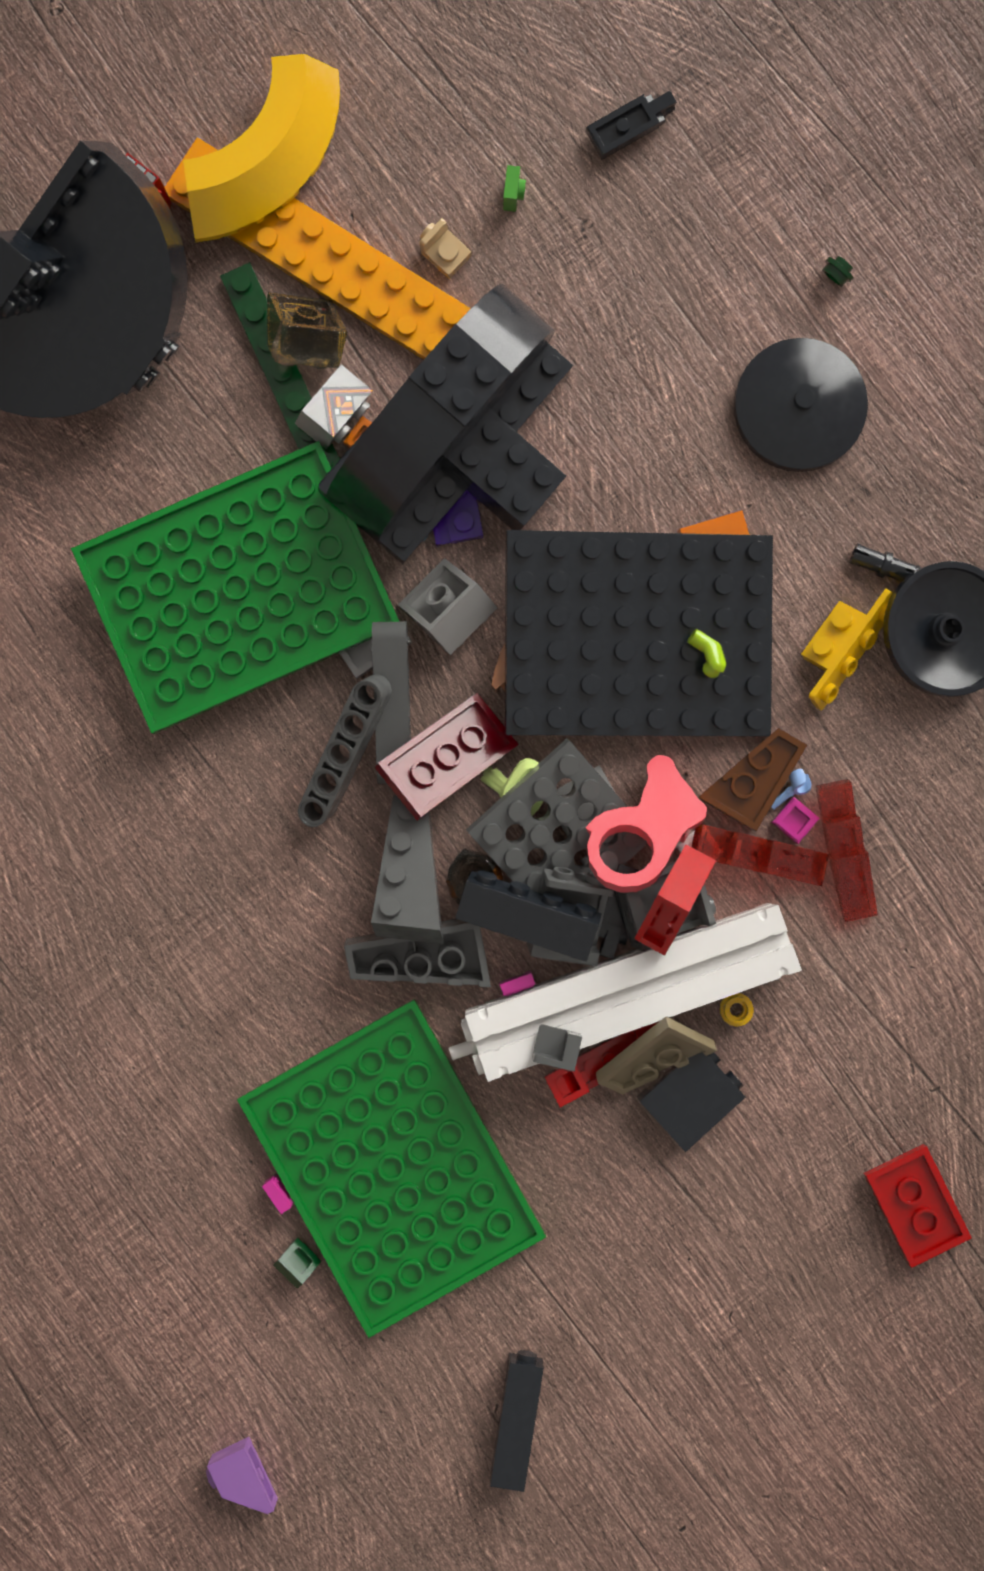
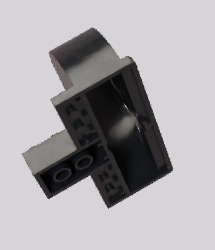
[0,140,188,418]
[318,284,573,564]

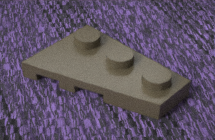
[596,1017,717,1095]

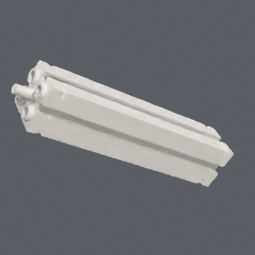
[449,903,802,1082]

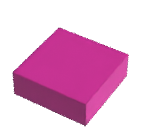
[771,797,820,844]
[499,971,535,996]
[262,1173,294,1214]

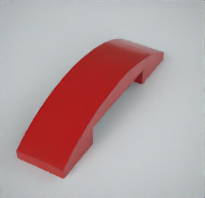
[544,1022,658,1107]

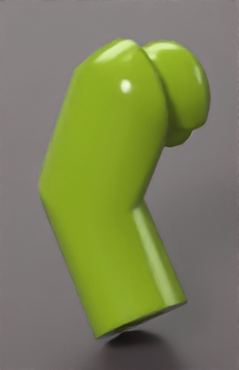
[687,628,727,678]

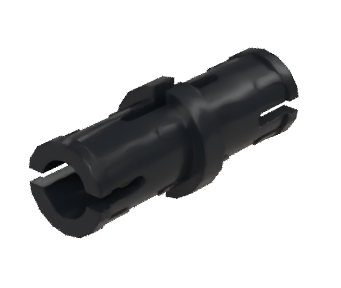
[849,543,921,582]

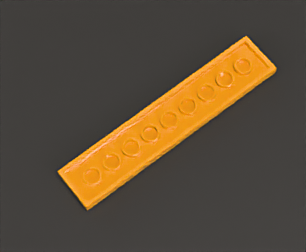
[164,137,471,360]

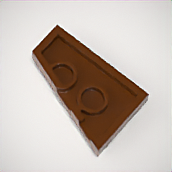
[698,728,807,832]

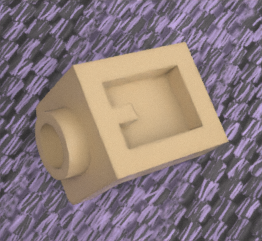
[419,218,472,279]

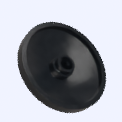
[734,338,868,472]
[883,561,984,697]

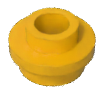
[719,993,754,1027]

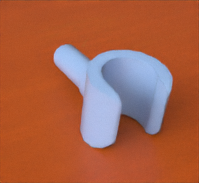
[771,769,812,810]

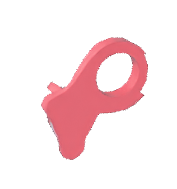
[586,755,707,893]

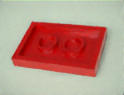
[863,1144,972,1268]

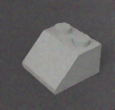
[398,558,497,655]

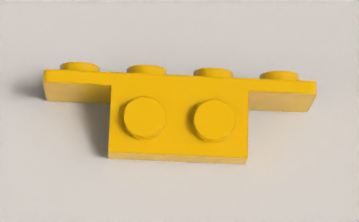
[801,589,893,711]

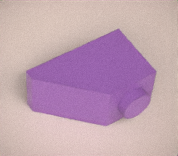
[206,1437,278,1514]

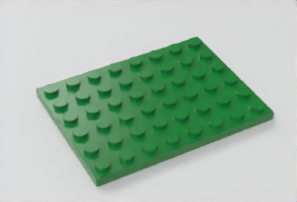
[71,441,399,734]
[237,999,546,1338]

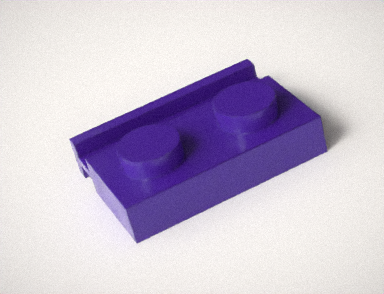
[433,490,484,547]

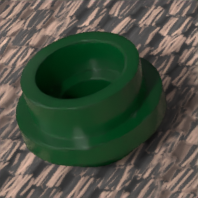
[822,256,854,287]

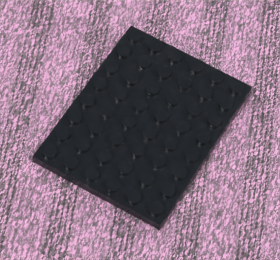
[505,530,773,736]

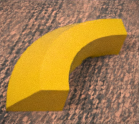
[183,54,340,243]

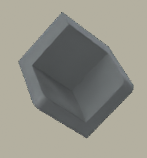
[532,1024,582,1072]

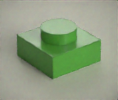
[503,165,526,212]

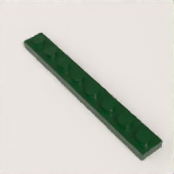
[220,262,340,469]

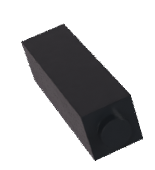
[490,1350,544,1492]

